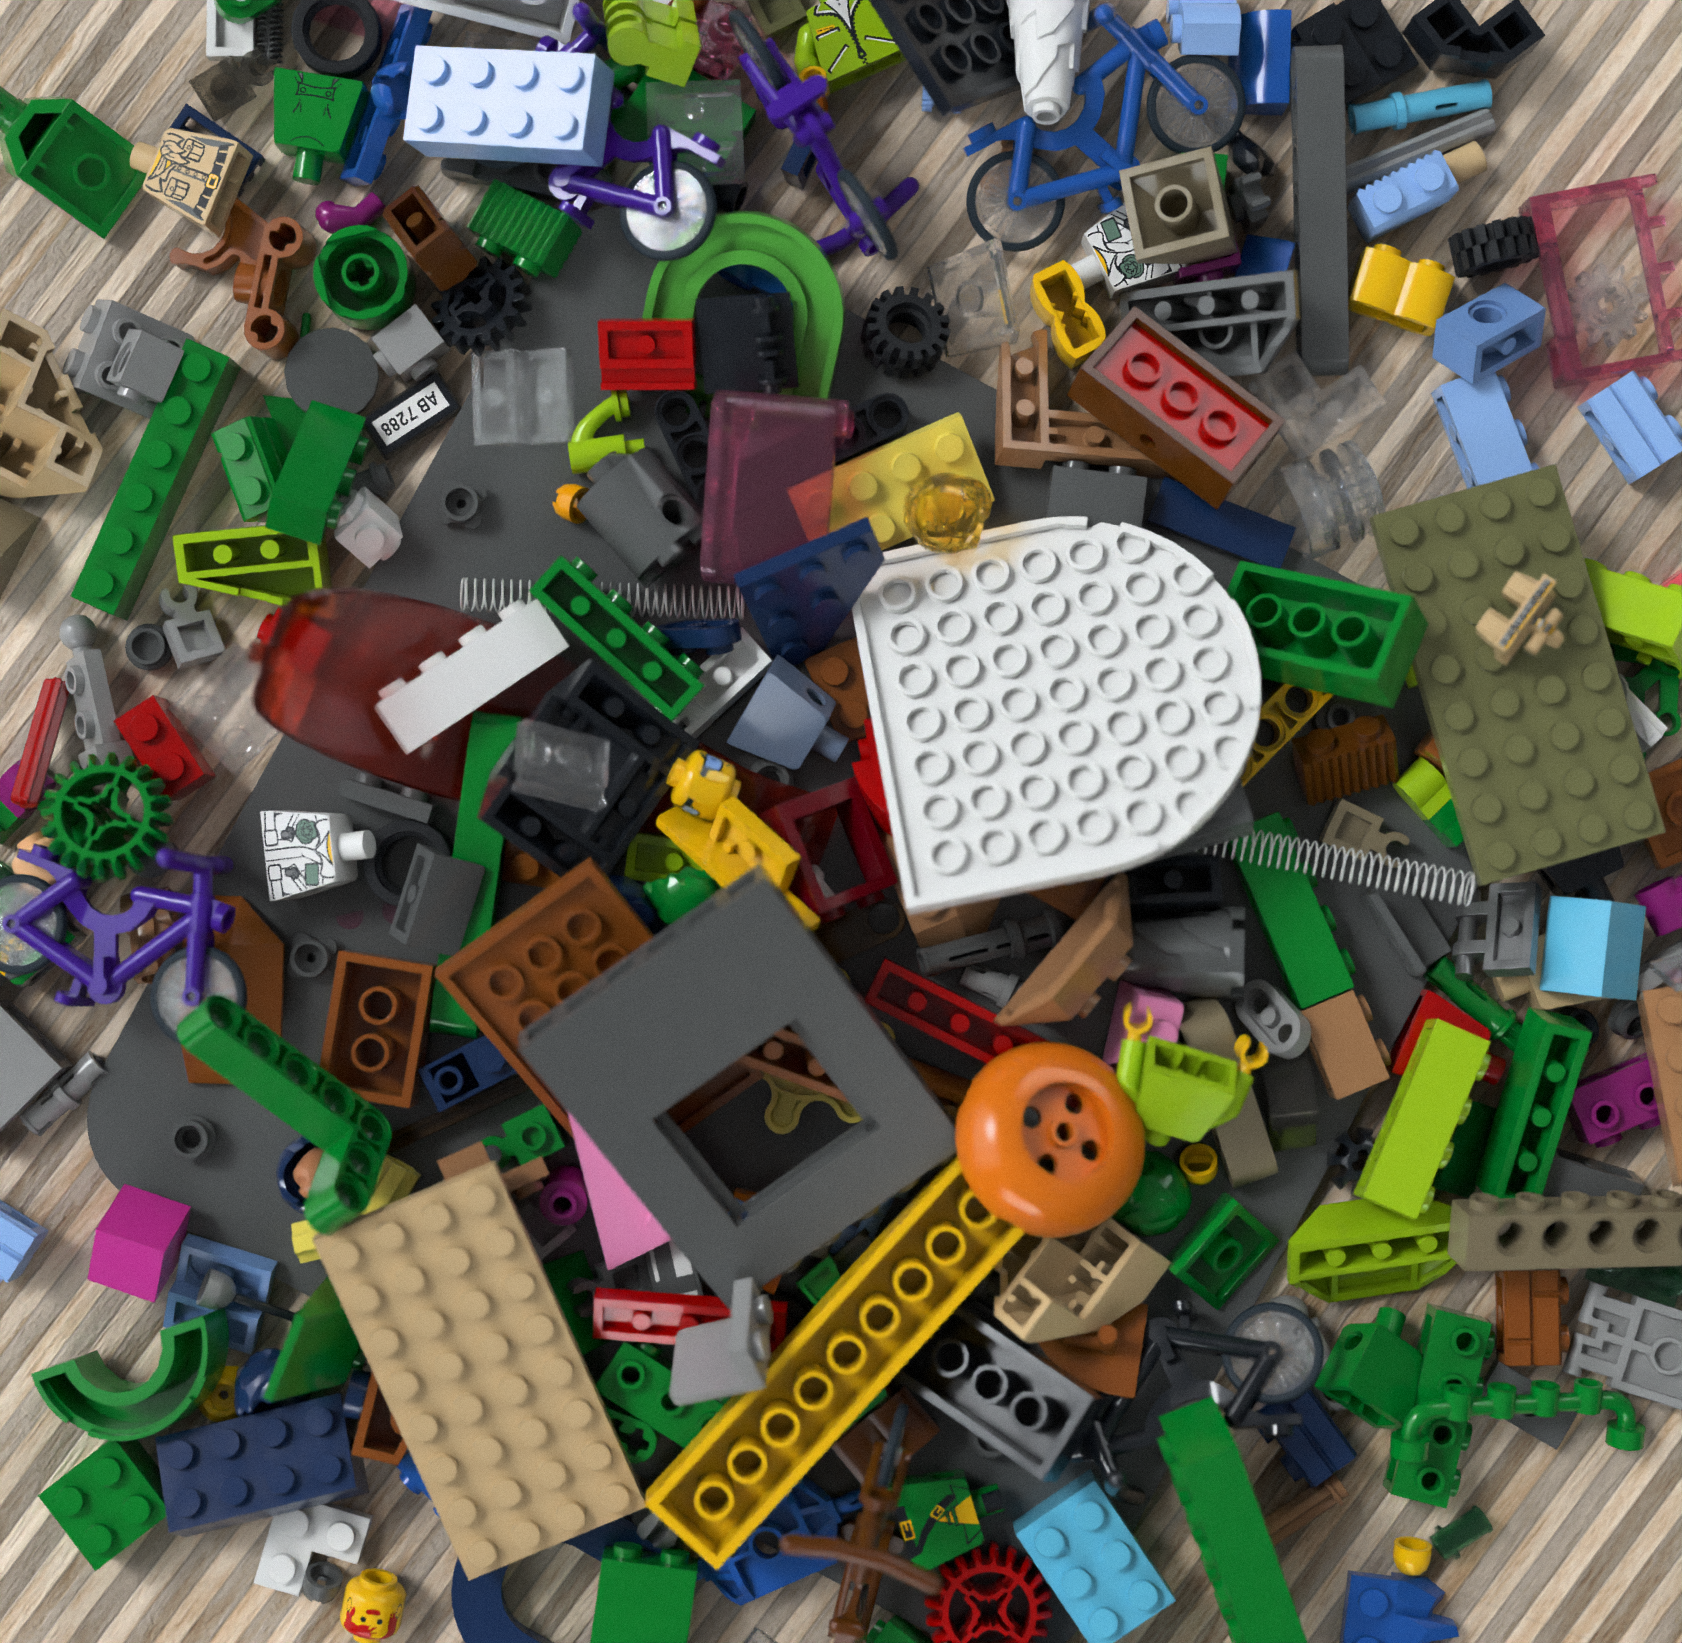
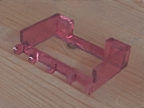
[1518,173,1682,389]

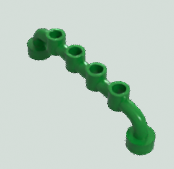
[1389,1378,1646,1463]

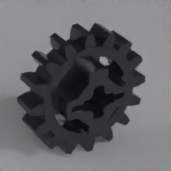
[431,256,533,356]

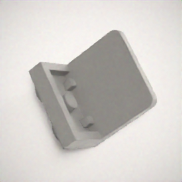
[63,299,195,419]
[670,1277,773,1406]

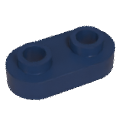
[656,618,742,656]

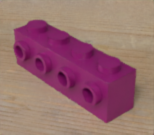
[1567,1052,1660,1148]

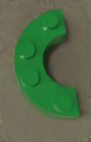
[31,1308,229,1441]

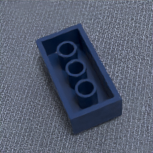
[155,1393,369,1537]

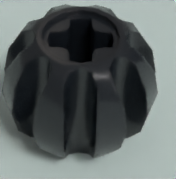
[1326,1127,1373,1198]

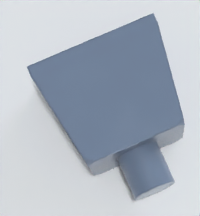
[726,654,849,769]

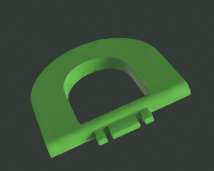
[642,211,845,430]

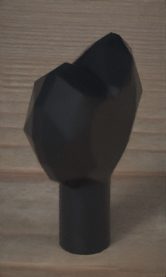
[1212,114,1275,177]

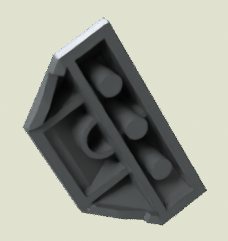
[1119,270,1300,377]

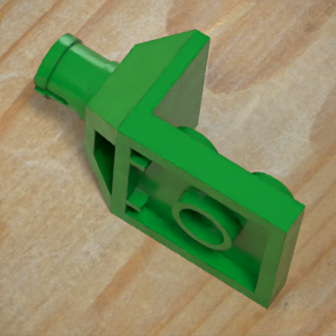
[0,86,147,239]

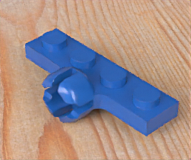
[339,4,433,186]

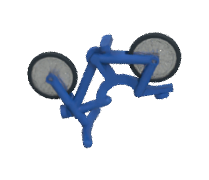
[962,3,1246,252]

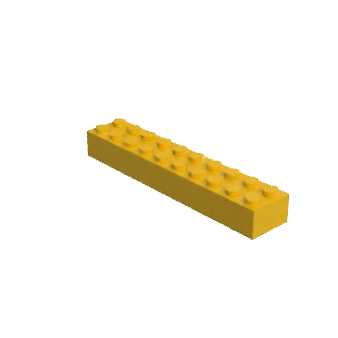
[645,1155,1024,1570]

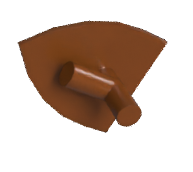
[1038,1303,1149,1399]

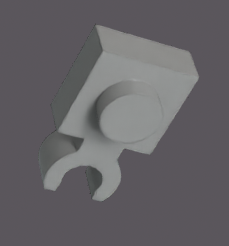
[159,584,226,670]

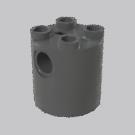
[577,447,716,588]

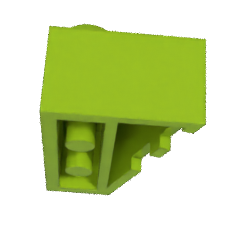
[172,525,335,615]
[1584,558,1682,680]

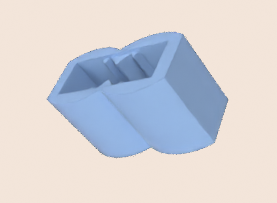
[1166,0,1241,56]

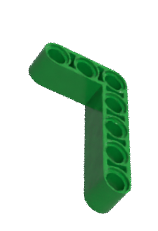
[176,994,392,1235]

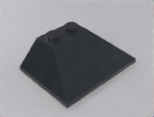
[477,659,700,878]

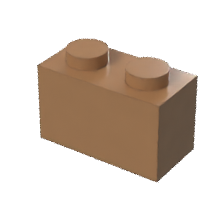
[1298,989,1391,1100]

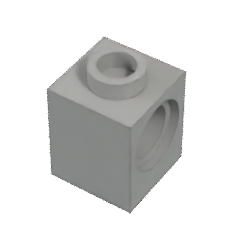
[106,329,184,406]

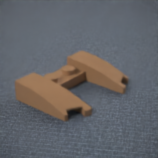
[995,329,1178,481]

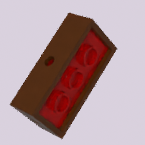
[1067,306,1286,510]

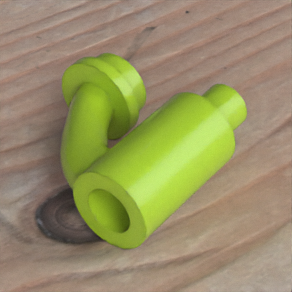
[568,390,645,475]

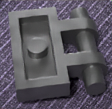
[1451,881,1542,981]

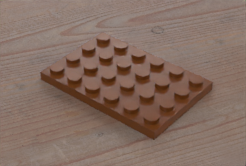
[435,857,764,1141]

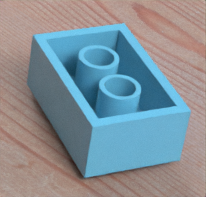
[1012,1469,1176,1643]

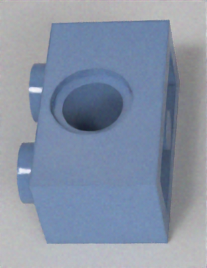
[1432,283,1546,384]

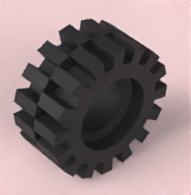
[1448,216,1540,278]
[861,286,951,379]

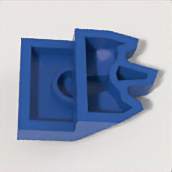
[1339,1570,1459,1643]

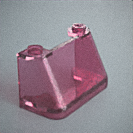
[700,389,854,585]

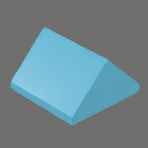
[1539,896,1646,1001]

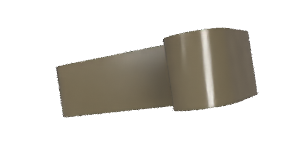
[1177,996,1279,1189]

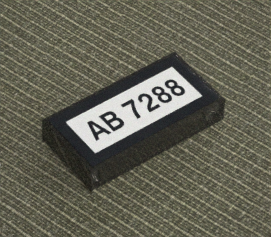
[364,369,462,461]

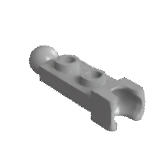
[59,614,133,786]

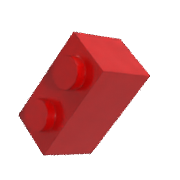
[113,695,217,802]

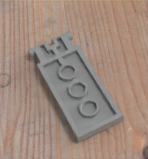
[1562,1281,1682,1410]

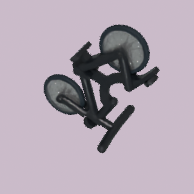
[1025,1300,1324,1506]

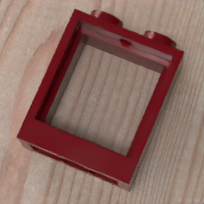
[757,776,898,925]

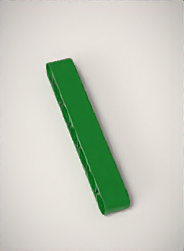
[429,710,523,1039]

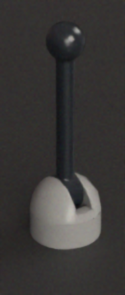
[196,1268,298,1323]

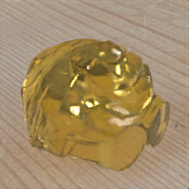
[903,472,992,554]

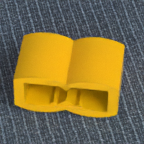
[1348,244,1455,337]
[1030,260,1106,369]

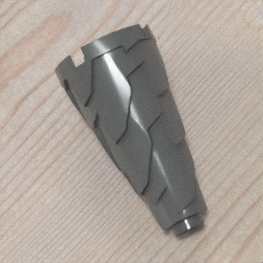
[1106,907,1245,1002]

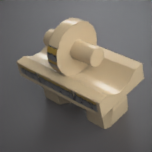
[1476,571,1565,666]

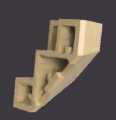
[0,308,103,498]
[994,1163,1171,1344]

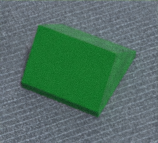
[1165,1191,1280,1311]

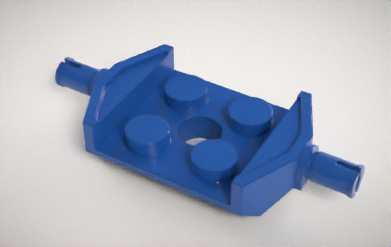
[696,1474,864,1606]

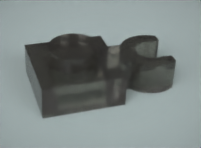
[189,47,274,122]

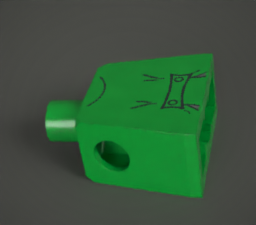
[274,67,369,185]

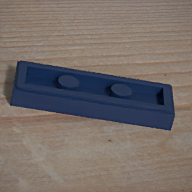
[1146,477,1296,569]

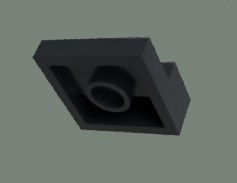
[1291,0,1419,110]

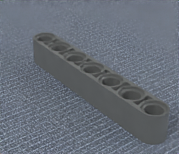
[1291,44,1349,377]

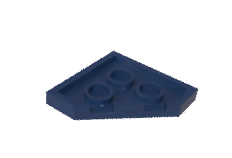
[733,517,885,665]

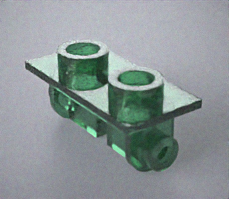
[1584,1266,1682,1308]

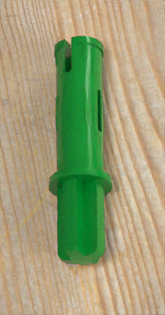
[1423,955,1523,1052]

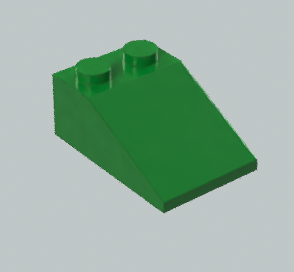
[263,1276,368,1402]

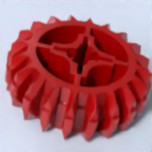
[924,1541,1053,1643]

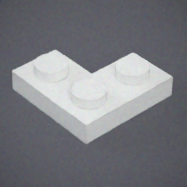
[254,1502,374,1597]

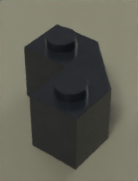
[1402,0,1545,79]

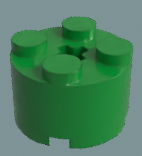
[313,225,416,330]

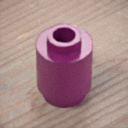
[539,1165,589,1226]

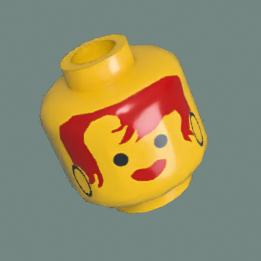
[340,1568,407,1643]

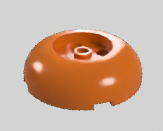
[955,1042,1145,1238]

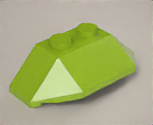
[1287,1199,1457,1303]

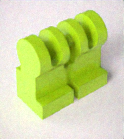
[603,0,701,88]

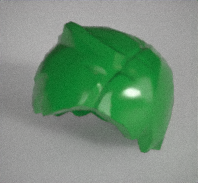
[643,866,723,926]
[1113,1151,1192,1237]

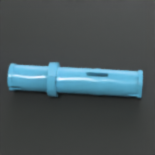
[1348,79,1493,135]

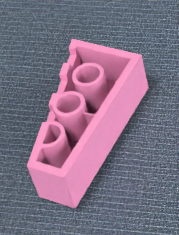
[567,1111,672,1271]

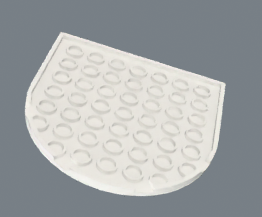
[852,516,1261,915]

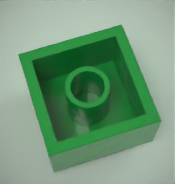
[38,1439,166,1571]

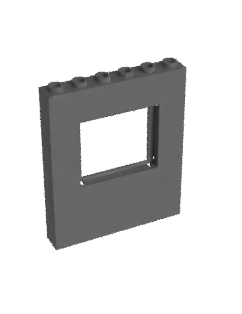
[518,863,957,1309]

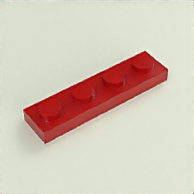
[593,1287,787,1352]

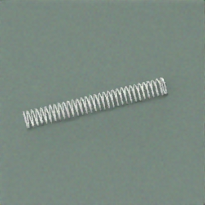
[460,577,745,620]
[1195,829,1475,907]

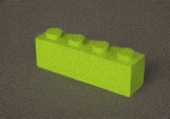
[1353,1019,1491,1220]

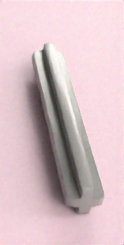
[1346,109,1496,195]

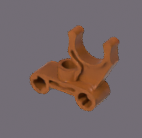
[169,197,317,359]

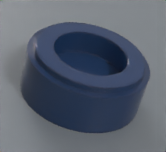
[342,1368,371,1420]

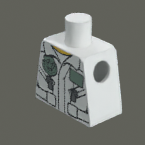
[1071,202,1186,300]
[260,810,376,901]

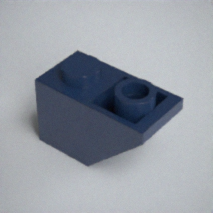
[418,1035,516,1112]

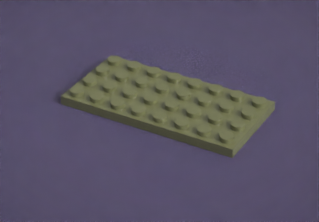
[1369,464,1666,886]

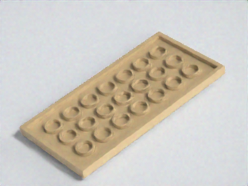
[312,1160,647,1580]

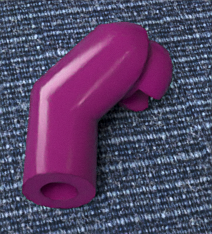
[315,192,386,234]

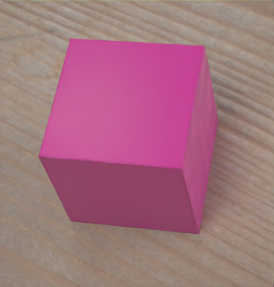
[87,1184,191,1303]

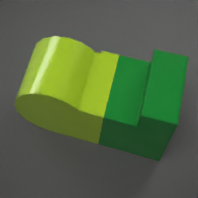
[1392,757,1464,848]

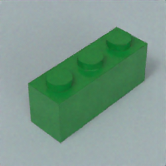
[265,400,370,545]

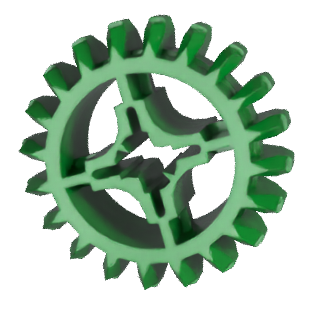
[40,752,174,882]

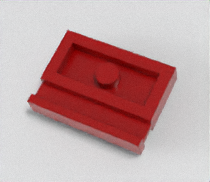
[598,318,697,390]

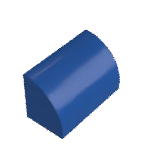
[1227,9,1292,116]

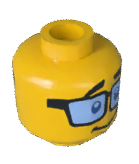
[666,750,741,821]

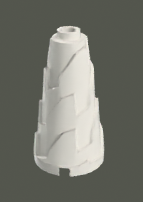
[1006,0,1090,125]

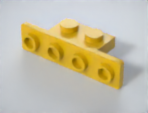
[656,796,820,931]

